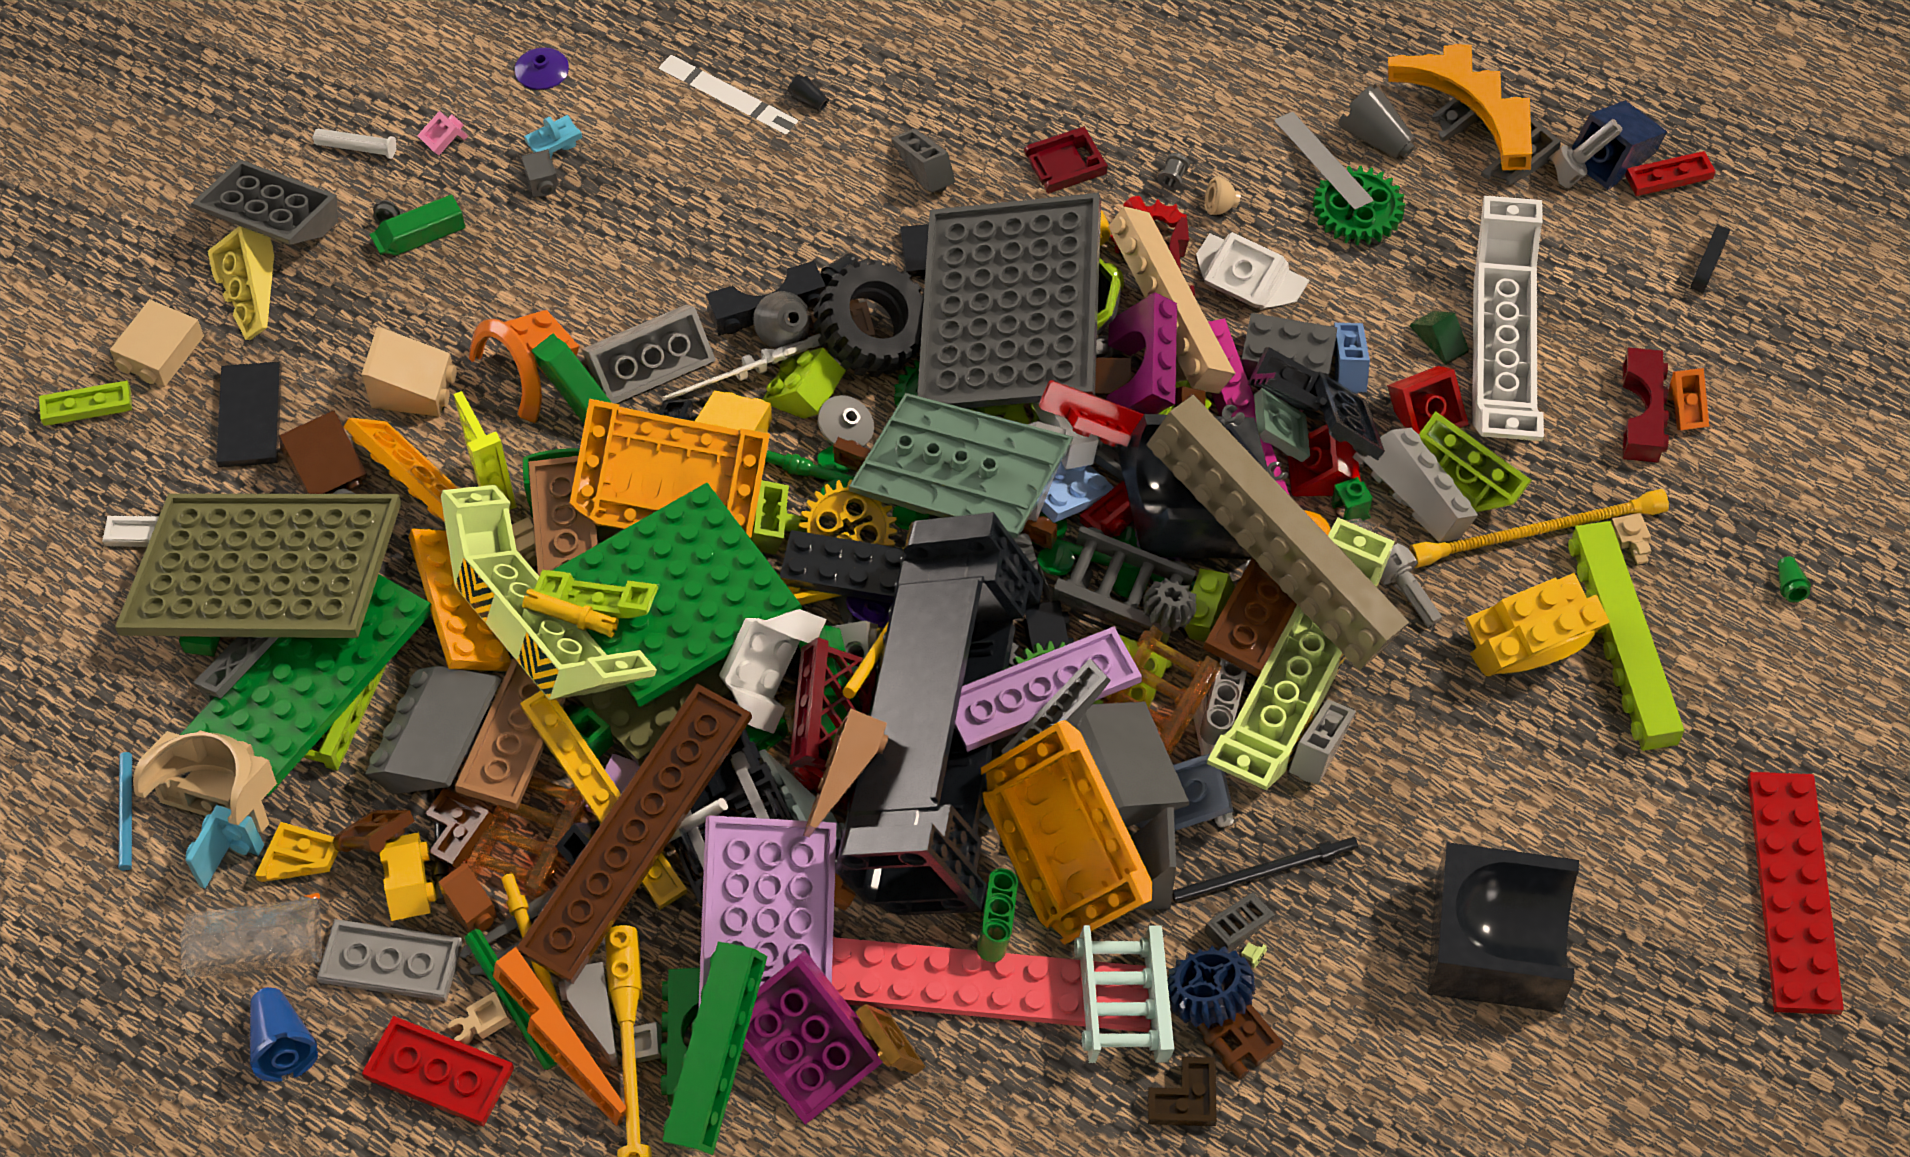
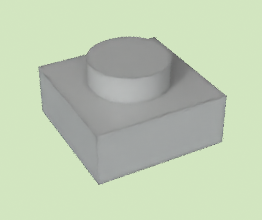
[634,1022,662,1063]

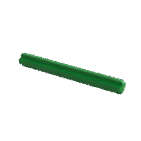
[465,929,557,1070]

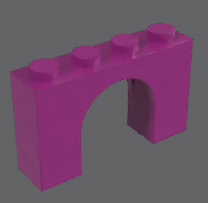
[1106,292,1177,414]

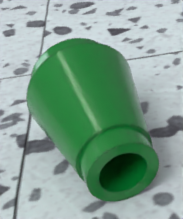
[1777,556,1811,603]

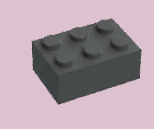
[1241,313,1337,392]

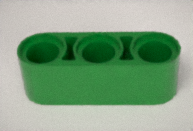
[977,868,1018,962]

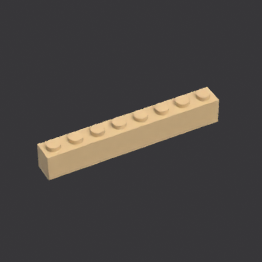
[1108,206,1235,394]

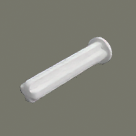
[313,128,396,159]

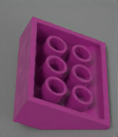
[743,950,883,1125]

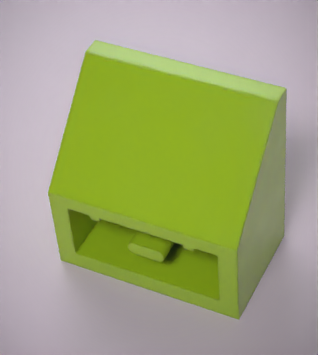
[762,348,846,419]

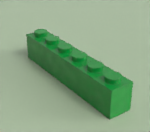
[662,941,768,1155]

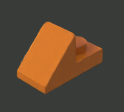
[1667,368,1709,430]

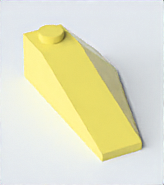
[208,226,274,340]

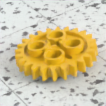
[798,480,897,547]

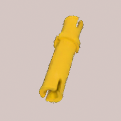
[522,588,619,638]

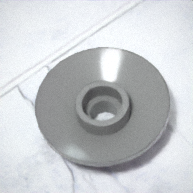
[818,395,874,447]

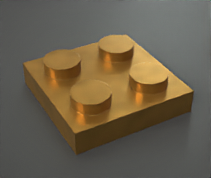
[855,1004,926,1075]

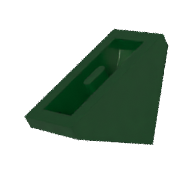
[1410,311,1469,365]

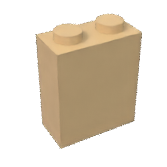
[110,299,204,387]

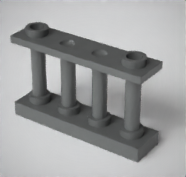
[1052,526,1196,645]

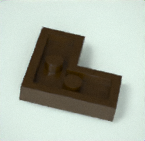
[1148,1057,1217,1126]

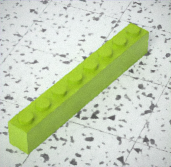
[1568,521,1685,751]

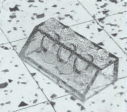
[180,898,322,978]

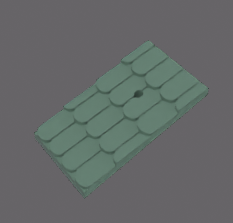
[849,393,1073,538]

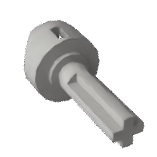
[1548,119,1623,188]
[1380,543,1443,627]

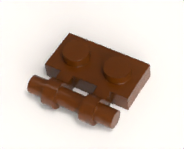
[1197,1005,1284,1079]

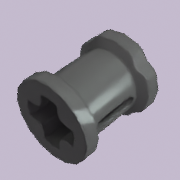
[1157,153,1190,190]

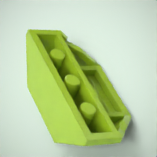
[1419,411,1532,513]

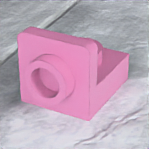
[417,111,468,155]

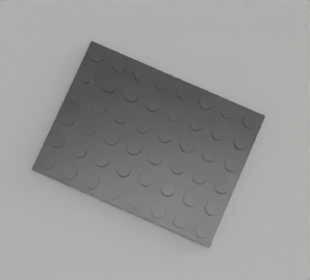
[917,193,1101,409]

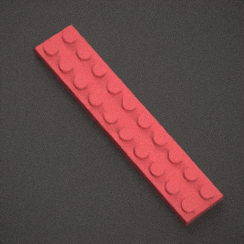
[832,937,1151,1032]

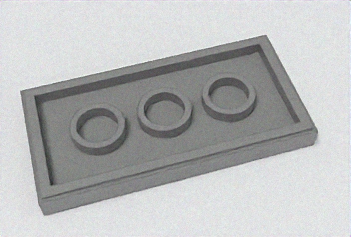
[317,919,463,1002]

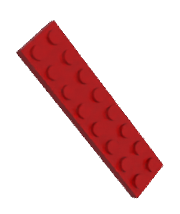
[1748,772,1844,1015]

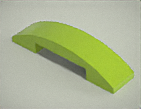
[534,569,658,618]

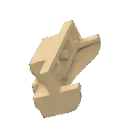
[133,730,277,833]

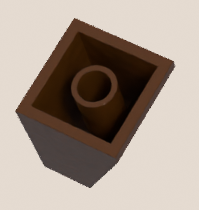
[279,410,367,494]

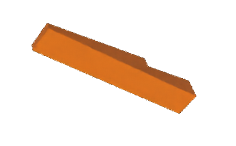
[493,947,627,1127]

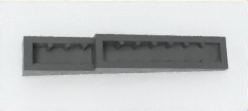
[979,659,1111,829]

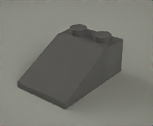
[1131,807,1176,909]

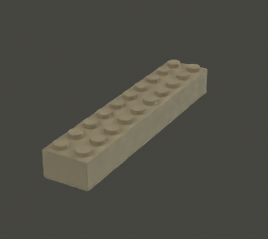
[1147,395,1409,671]

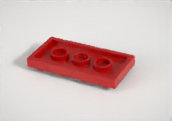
[361,1016,514,1127]

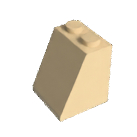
[361,327,457,417]

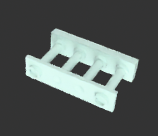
[1074,925,1174,1063]

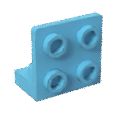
[185,804,264,888]

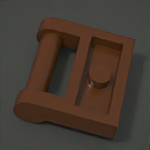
[333,810,415,853]

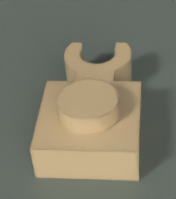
[448,991,512,1045]

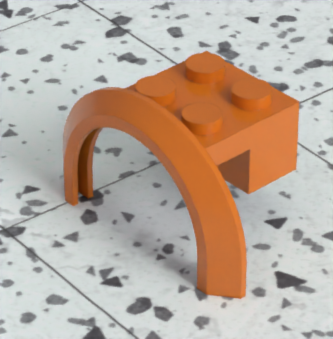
[469,309,579,423]

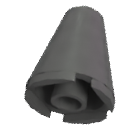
[1338,83,1415,159]
[754,291,811,349]

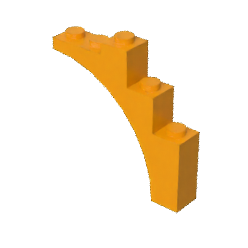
[1388,44,1532,170]

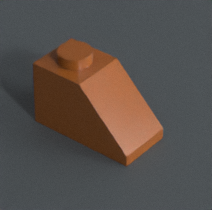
[438,863,497,933]

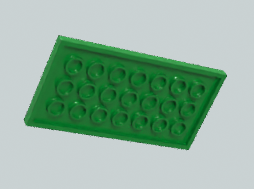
[180,574,431,796]

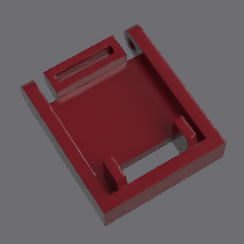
[1024,126,1108,194]

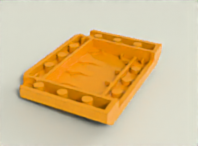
[569,399,770,539]
[981,720,1152,945]

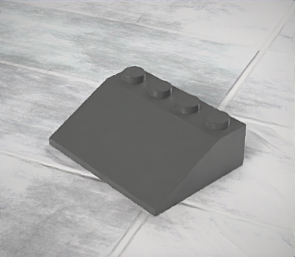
[191,159,338,245]
[365,666,501,794]
[1075,702,1189,827]

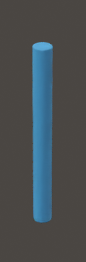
[118,752,132,871]

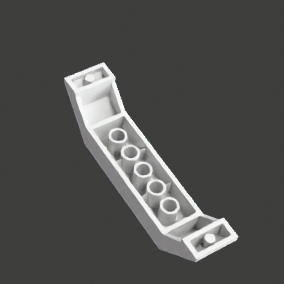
[1472,196,1544,441]

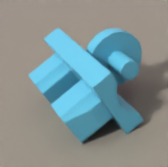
[524,115,582,159]

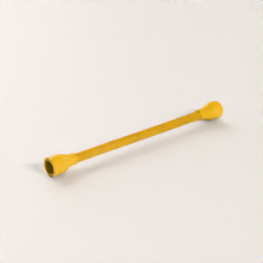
[1409,489,1669,568]

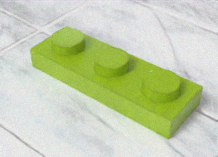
[39,380,132,426]

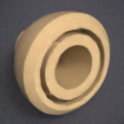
[1205,176,1240,215]

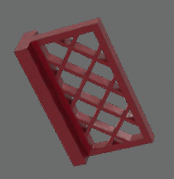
[790,637,877,770]

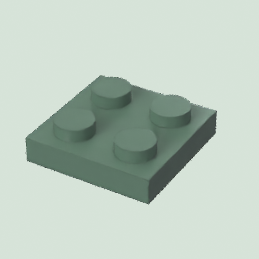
[1254,388,1310,462]

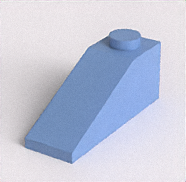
[1334,322,1370,394]

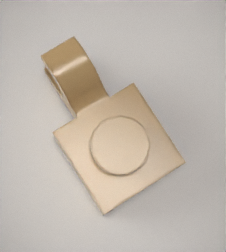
[1611,513,1651,565]

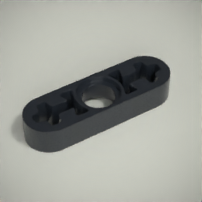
[1690,224,1731,294]

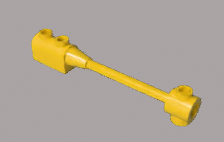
[605,925,652,1157]

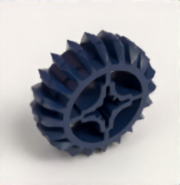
[1167,945,1256,1029]

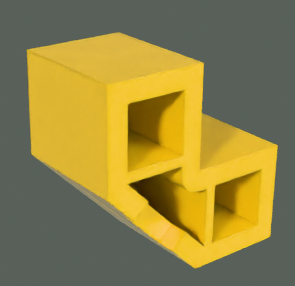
[380,832,436,921]

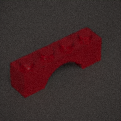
[1622,347,1669,463]

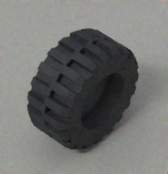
[813,260,924,377]

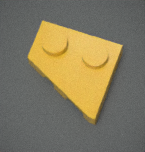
[255,822,338,882]

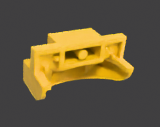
[1464,573,1610,676]

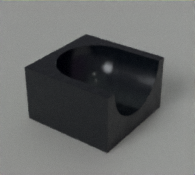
[1118,414,1267,558]
[1427,842,1579,1013]

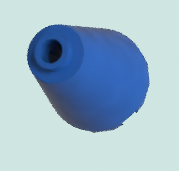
[250,987,318,1082]

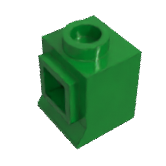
[1331,477,1373,524]

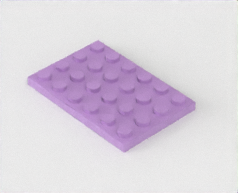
[698,816,836,1011]

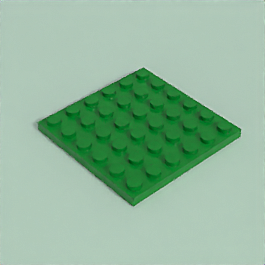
[552,482,802,707]

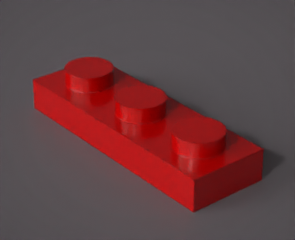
[1625,151,1716,196]

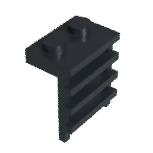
[1247,347,1327,411]

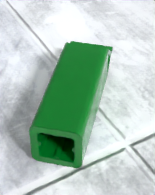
[369,194,466,255]
[531,333,612,424]

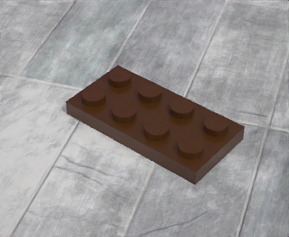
[1202,557,1297,677]

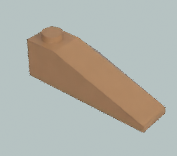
[803,709,888,838]

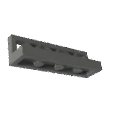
[193,637,279,702]

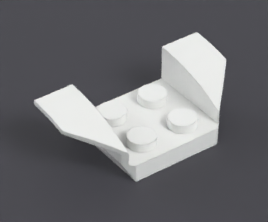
[1196,232,1310,310]
[719,609,827,733]

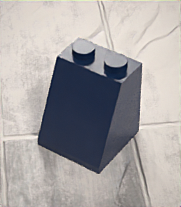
[1572,100,1667,190]

